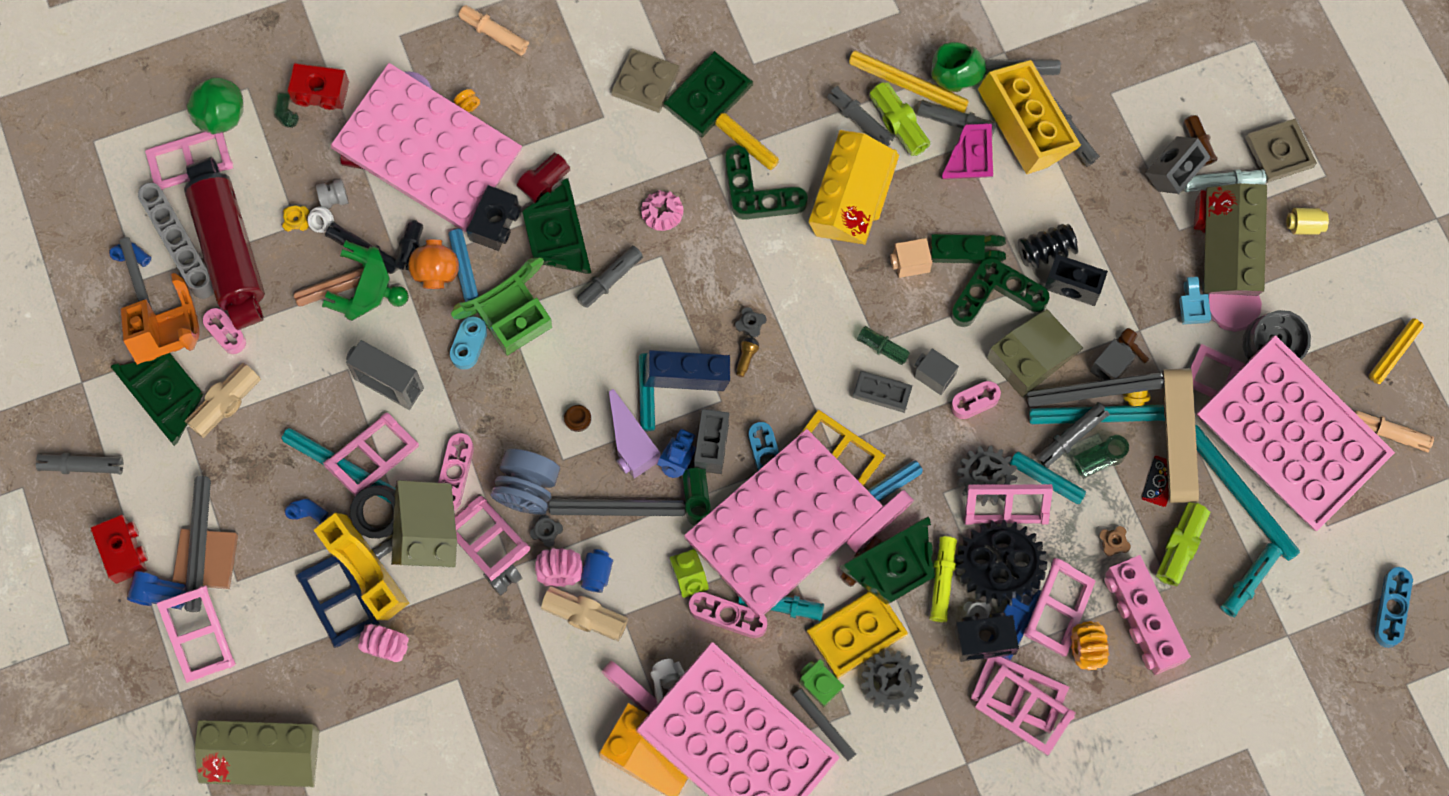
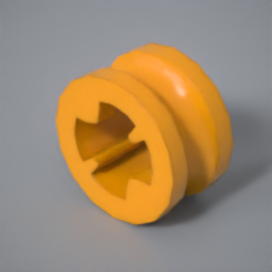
[454,89,480,113]

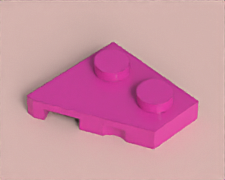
[942,124,993,179]

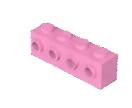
[1105,555,1191,675]

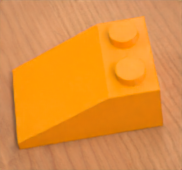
[599,703,688,796]

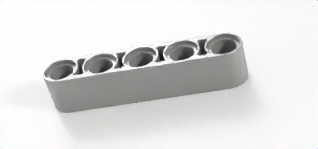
[138,183,214,299]

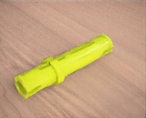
[929,536,957,622]

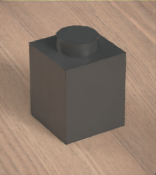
[1090,339,1136,381]
[914,348,959,395]

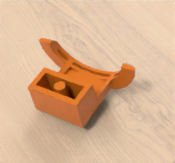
[121,273,200,364]

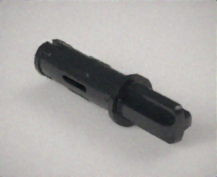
[325,222,398,274]

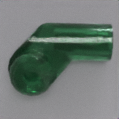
[274,93,299,128]

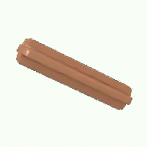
[294,267,364,307]

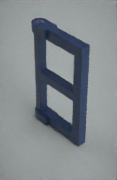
[296,556,380,648]

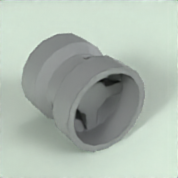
[316,178,349,209]

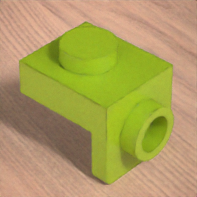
[669,549,709,598]

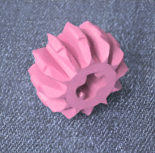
[535,548,582,588]
[358,624,409,662]

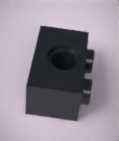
[467,185,521,251]
[1045,254,1108,306]
[955,612,1019,662]

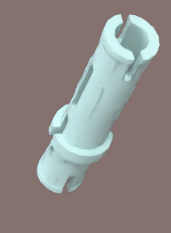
[1184,169,1266,192]

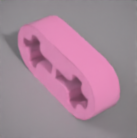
[203,308,246,354]
[951,381,1001,419]

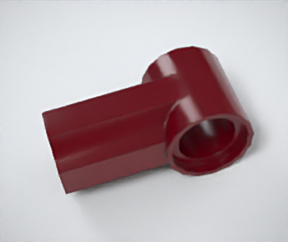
[517,152,571,203]

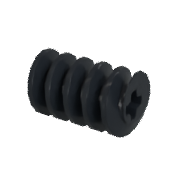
[1018,224,1078,268]

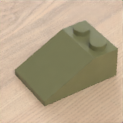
[987,309,1083,398]
[391,480,457,567]

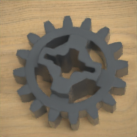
[957,446,1018,506]
[861,650,923,713]

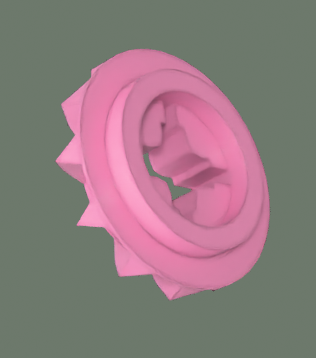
[641,190,683,231]

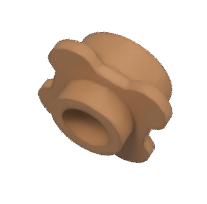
[1099,526,1131,556]

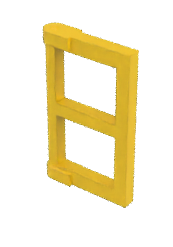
[798,410,886,486]

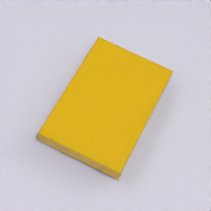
[806,592,908,679]

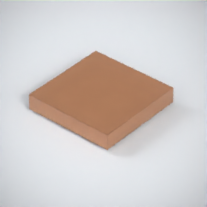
[173,529,238,589]

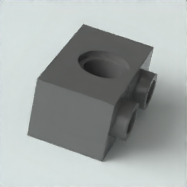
[1145,136,1211,194]

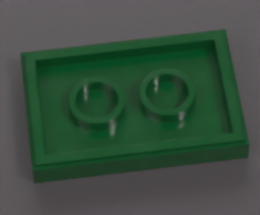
[663,51,753,138]

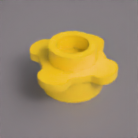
[282,206,309,232]

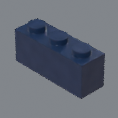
[644,350,730,391]

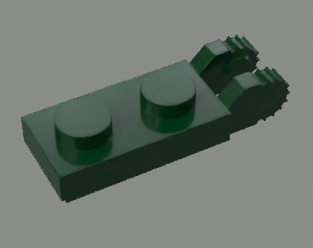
[931,234,1006,264]

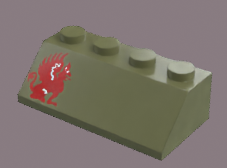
[1203,183,1267,296]
[195,720,320,787]

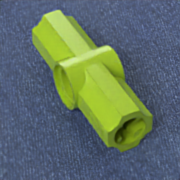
[869,82,931,156]
[1155,502,1211,587]

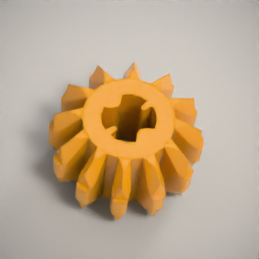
[1071,621,1109,670]

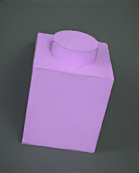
[609,389,661,479]

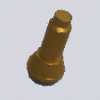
[736,337,759,377]

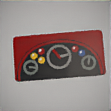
[1142,456,1169,507]

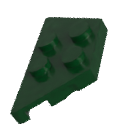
[522,178,591,274]
[111,353,203,446]
[839,516,935,604]

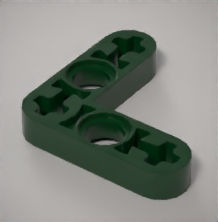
[726,145,808,220]
[951,258,1050,327]

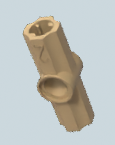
[185,363,261,438]
[541,586,628,642]

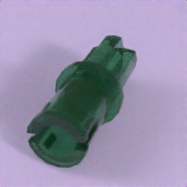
[857,325,910,365]

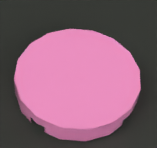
[1208,294,1262,332]

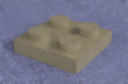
[612,48,680,113]
[1245,118,1317,183]

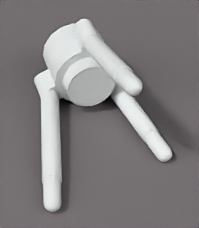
[650,659,685,704]

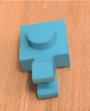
[1179,277,1211,325]

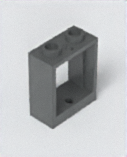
[346,340,424,410]

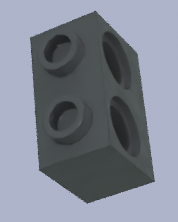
[694,409,729,474]

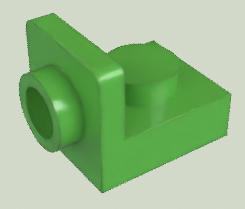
[800,659,844,707]

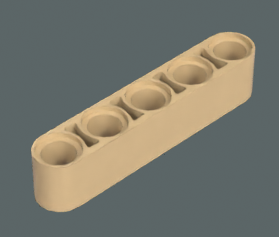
[1163,368,1199,503]

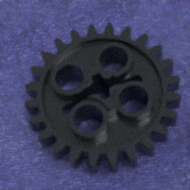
[956,520,1048,607]

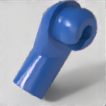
[109,243,152,267]
[285,499,328,524]

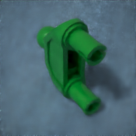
[322,240,409,321]

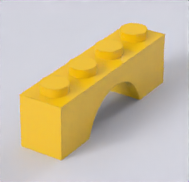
[314,513,410,620]

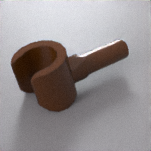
[1118,328,1150,363]

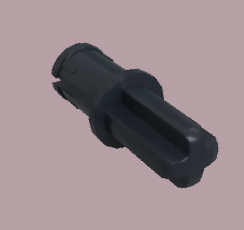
[394,220,423,270]

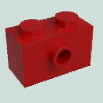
[91,515,148,584]

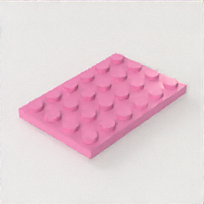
[331,63,522,232]
[1196,335,1395,531]
[684,429,883,618]
[635,642,840,796]

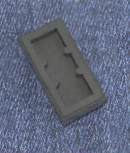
[853,370,913,413]

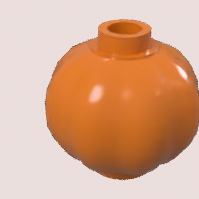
[408,240,459,289]

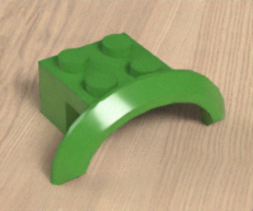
[451,258,552,356]

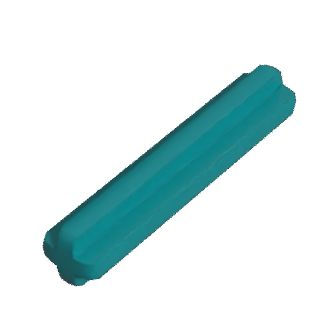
[639,353,655,432]
[1010,452,1086,504]

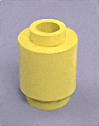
[1286,208,1329,235]

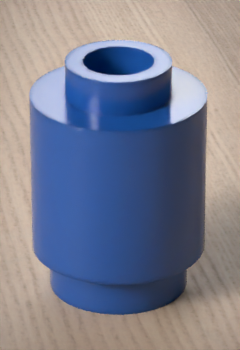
[581,549,613,593]

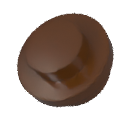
[564,405,591,432]

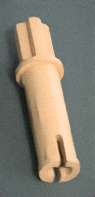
[458,5,529,56]
[1354,411,1434,453]

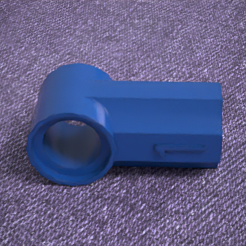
[127,571,186,610]

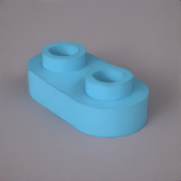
[450,317,487,370]

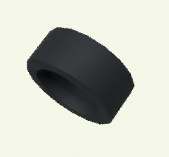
[350,485,395,539]

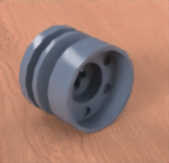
[490,449,560,515]

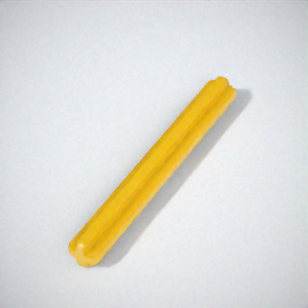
[849,50,969,112]

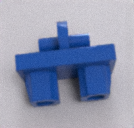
[657,429,696,478]

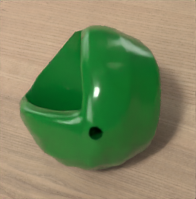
[931,42,986,92]
[187,78,243,134]

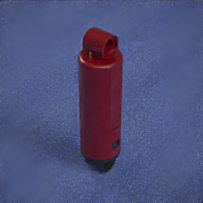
[184,156,265,330]

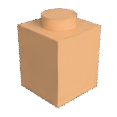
[890,238,932,278]

